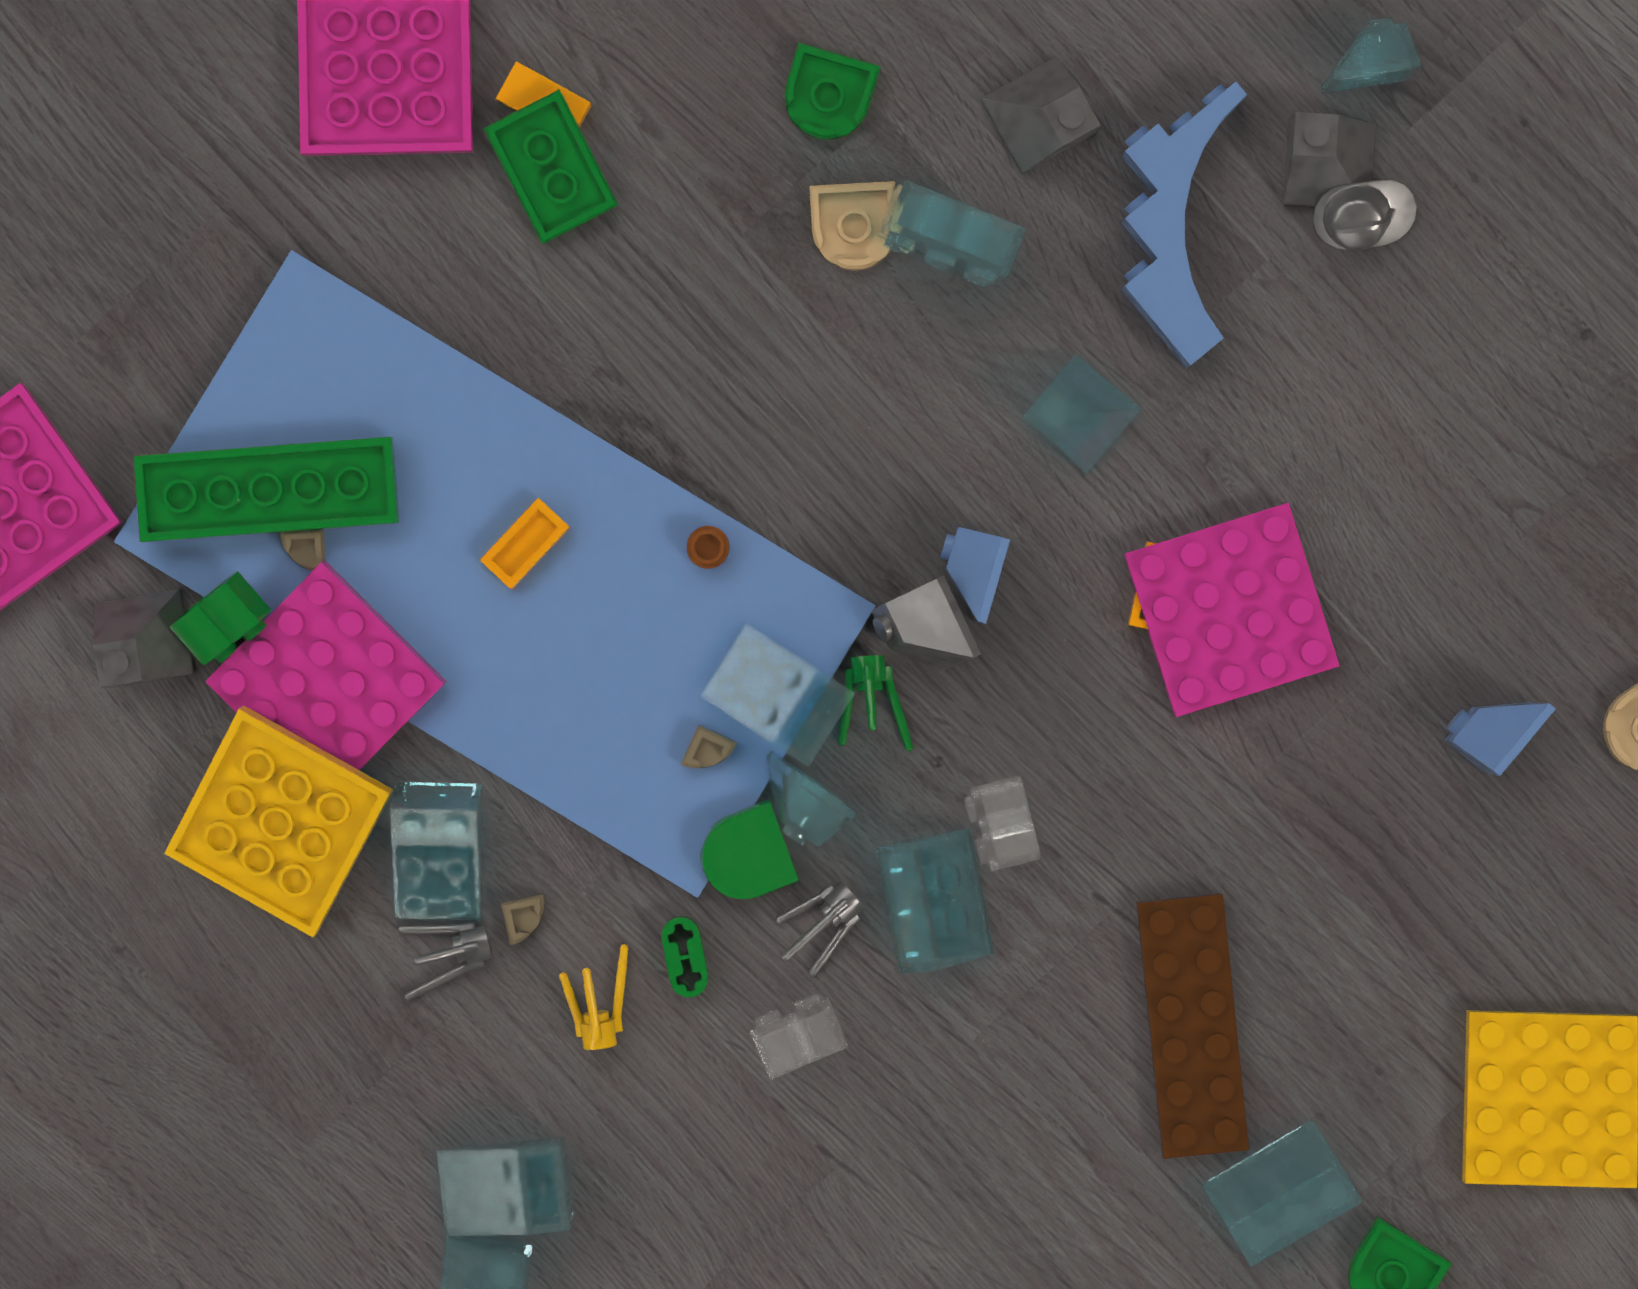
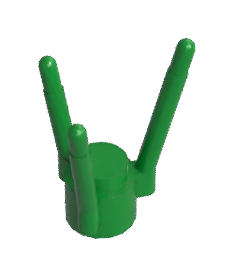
[838,655,913,751]

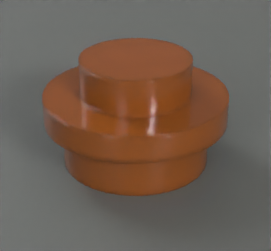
[687,526,730,569]

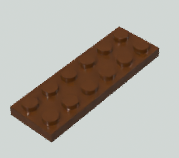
[1136,893,1249,1159]

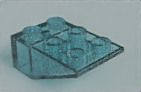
[701,623,855,767]
[390,782,483,920]
[437,1137,574,1236]

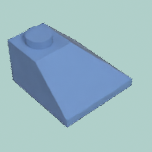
[940,527,1010,624]
[1444,702,1556,776]

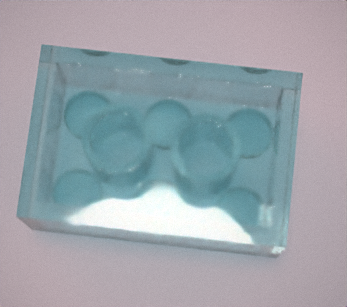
[876,180,1027,287]

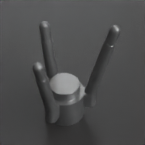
[776,882,865,977]
[398,921,493,1000]

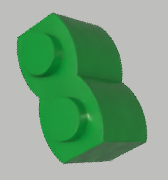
[170,571,272,666]

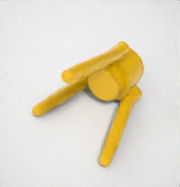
[559,944,628,1050]

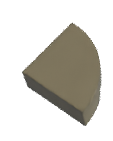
[280,530,326,571]
[680,725,737,768]
[501,894,545,945]

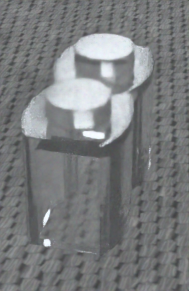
[964,775,1042,871]
[750,993,849,1080]

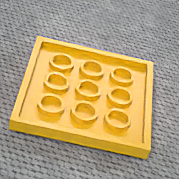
[164,705,393,937]
[1462,1010,1638,1188]

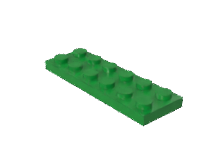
[133,437,400,543]

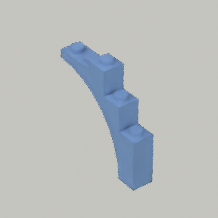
[1121,82,1247,369]

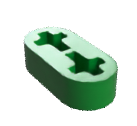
[662,916,709,997]

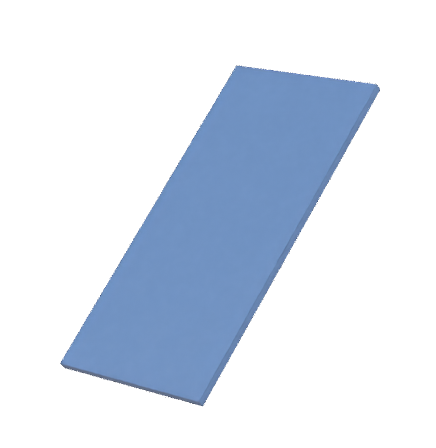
[114,250,876,898]

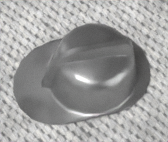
[1313,179,1417,251]

